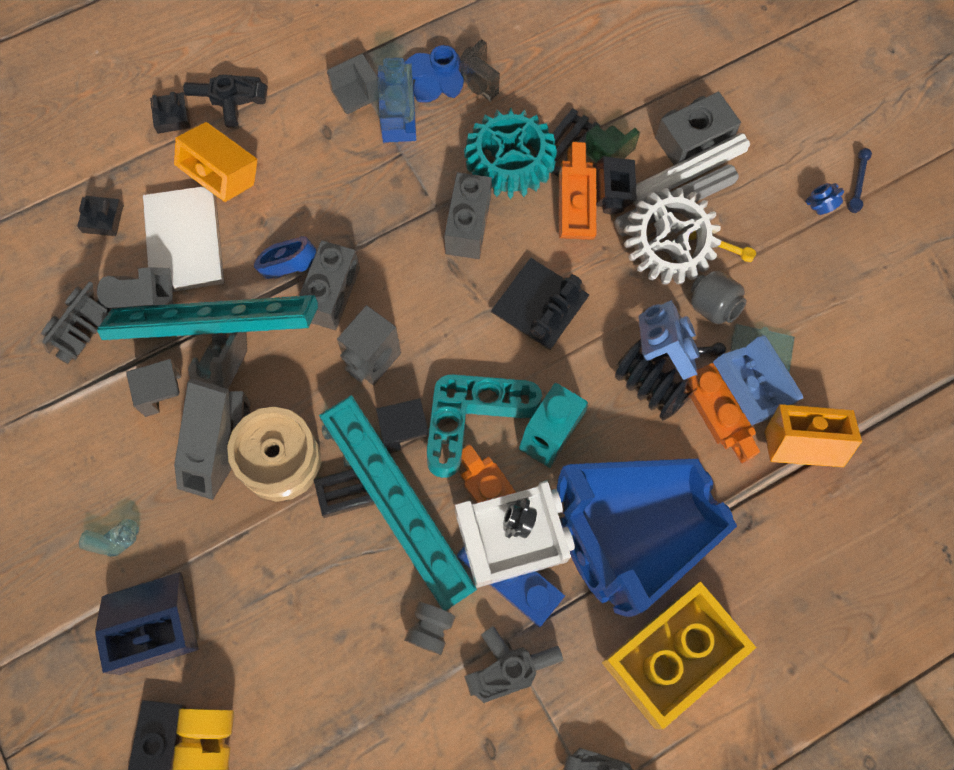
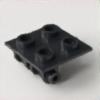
[491,258,590,350]

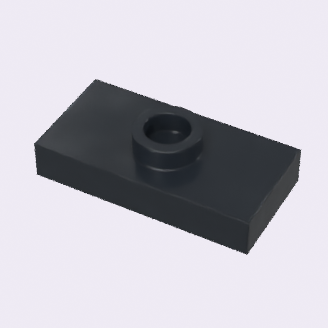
[128,700,186,770]

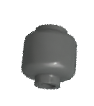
[691,271,747,324]

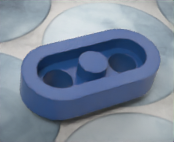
[254,236,317,279]

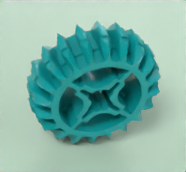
[464,108,557,199]

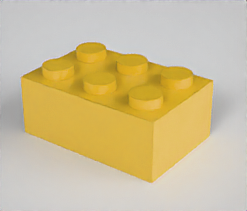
[601,581,757,730]

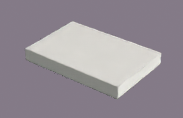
[143,186,224,292]

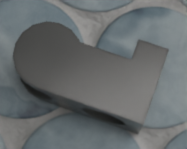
[97,267,173,308]

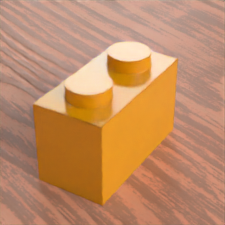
[174,122,258,202]
[764,404,862,467]

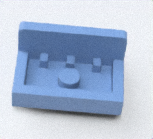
[639,300,700,380]
[713,335,803,425]

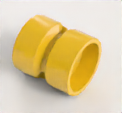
[172,709,234,770]

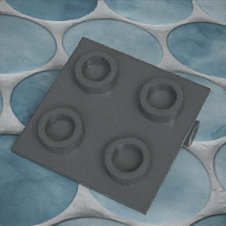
[41,281,111,364]

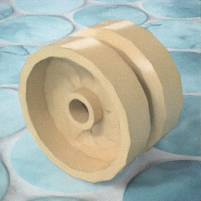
[227,406,322,502]

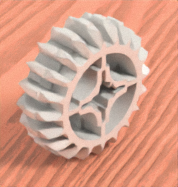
[624,188,721,284]

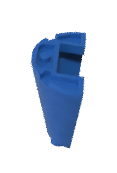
[557,458,737,617]

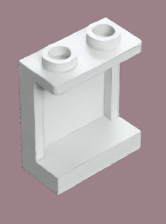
[455,480,574,588]

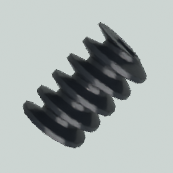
[615,339,697,421]

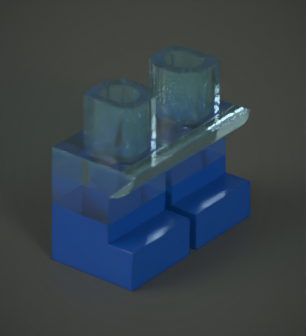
[378,58,416,143]

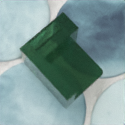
[585,125,640,163]

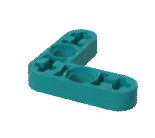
[427,374,542,478]

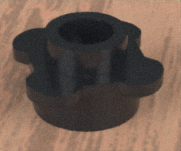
[503,498,537,539]

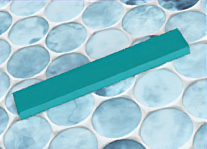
[97,295,318,340]
[319,395,477,611]

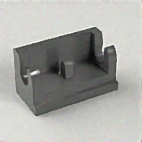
[187,332,247,389]

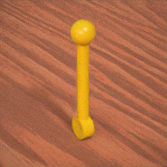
[688,230,756,262]

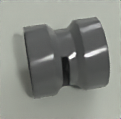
[404,602,456,655]

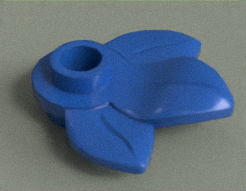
[399,45,464,102]

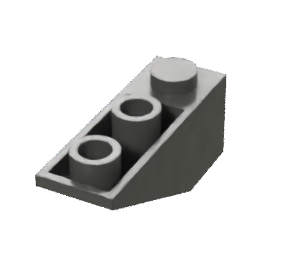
[174,378,232,500]

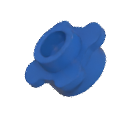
[805,183,844,215]

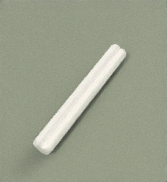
[633,133,750,205]

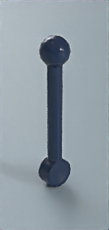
[847,148,872,213]

